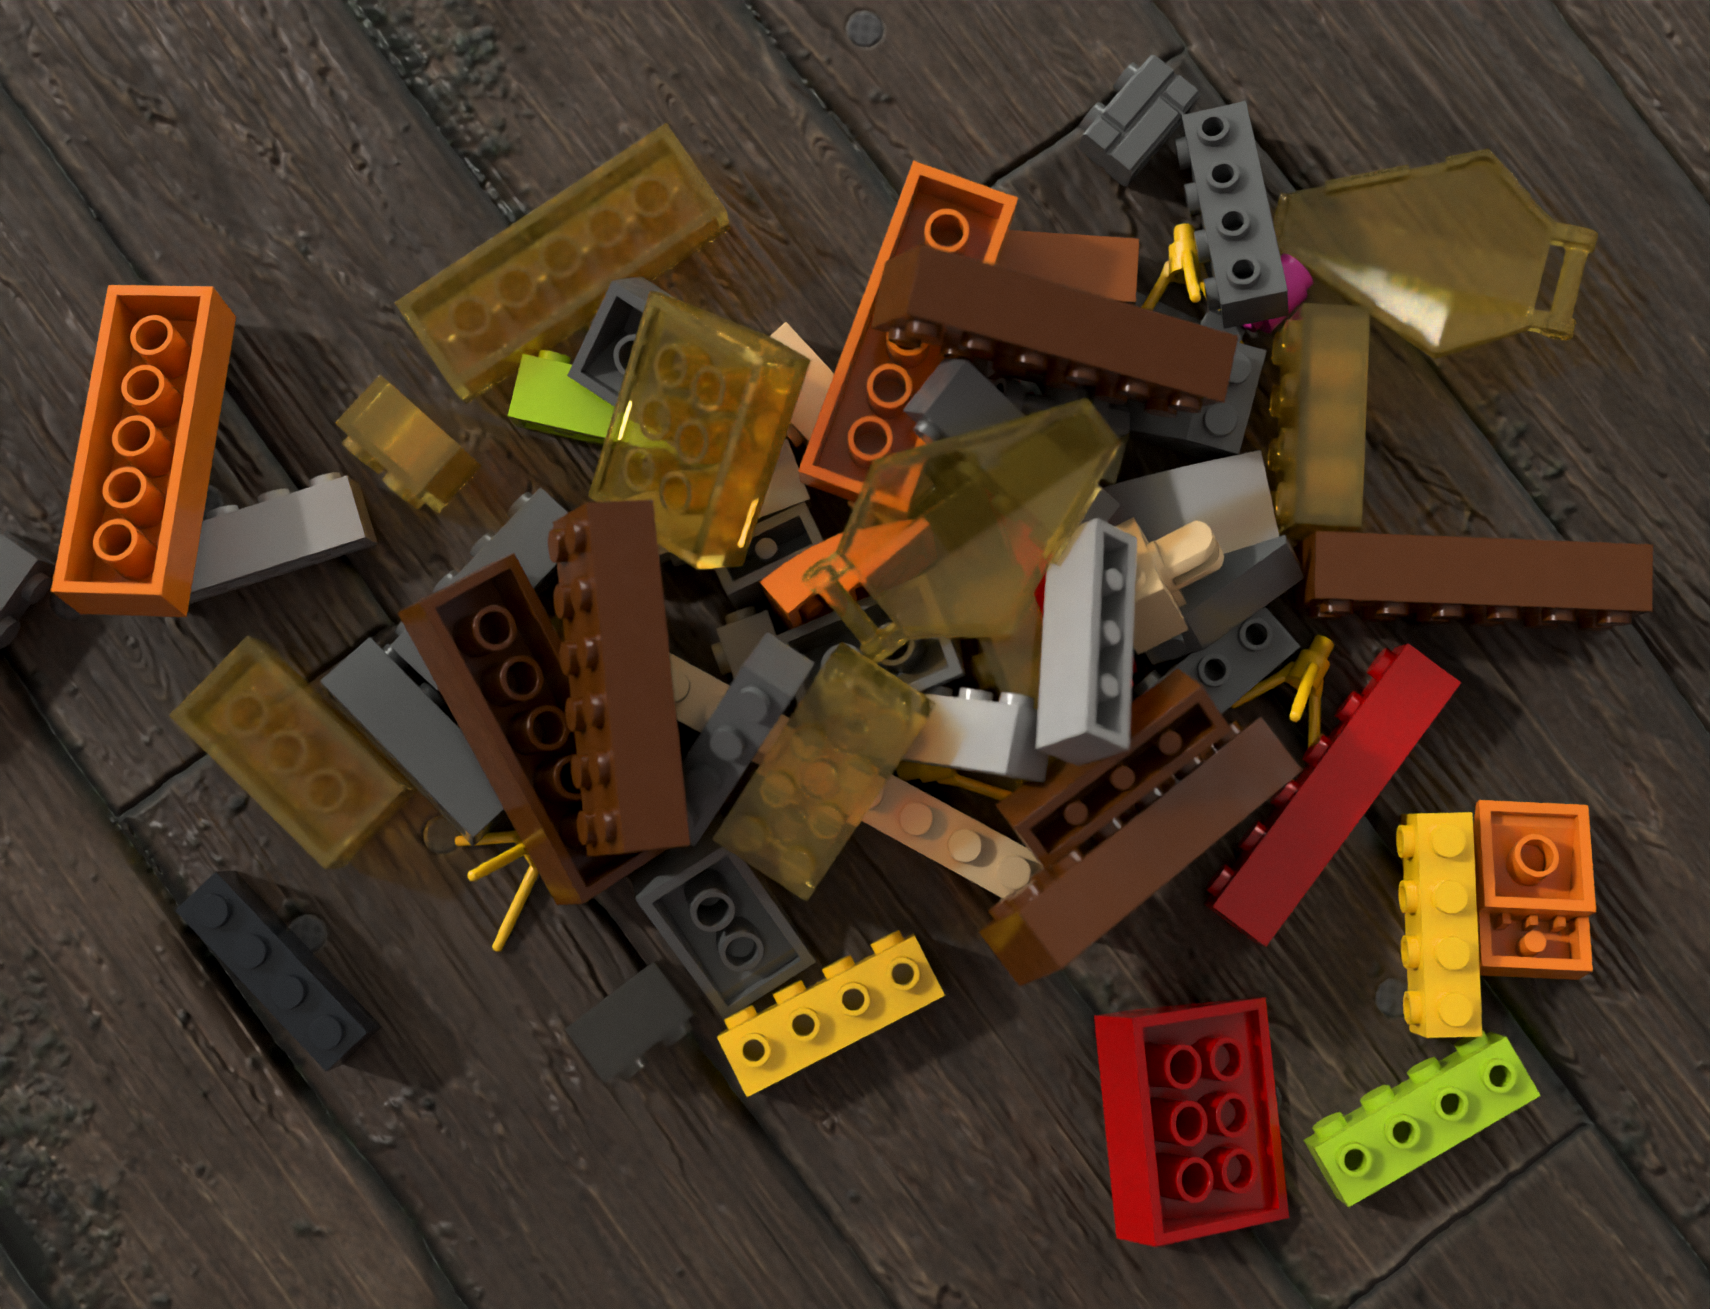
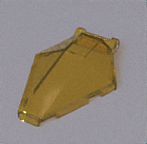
[1273,148,1598,359]
[801,398,1123,664]

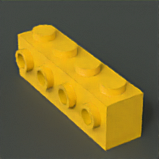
[1396,812,1483,1038]
[717,930,945,1097]

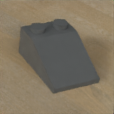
[1109,342,1267,461]
[630,814,816,1019]

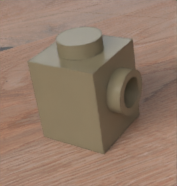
[711,606,777,679]

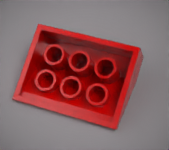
[1094,997,1289,1247]

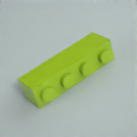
[508,350,733,469]

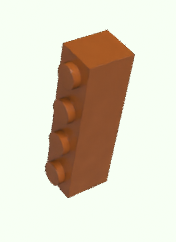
[996,230,1139,305]

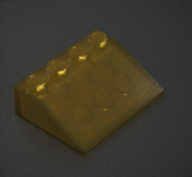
[588,291,811,569]

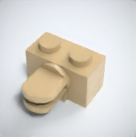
[1115,517,1224,655]

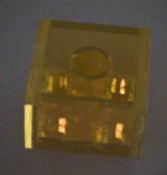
[335,374,481,513]

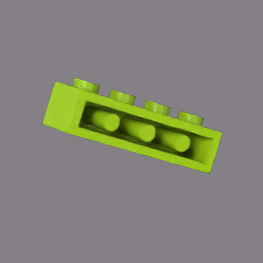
[1303,1030,1541,1207]

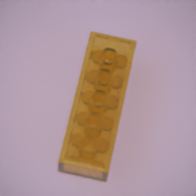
[394,123,731,404]

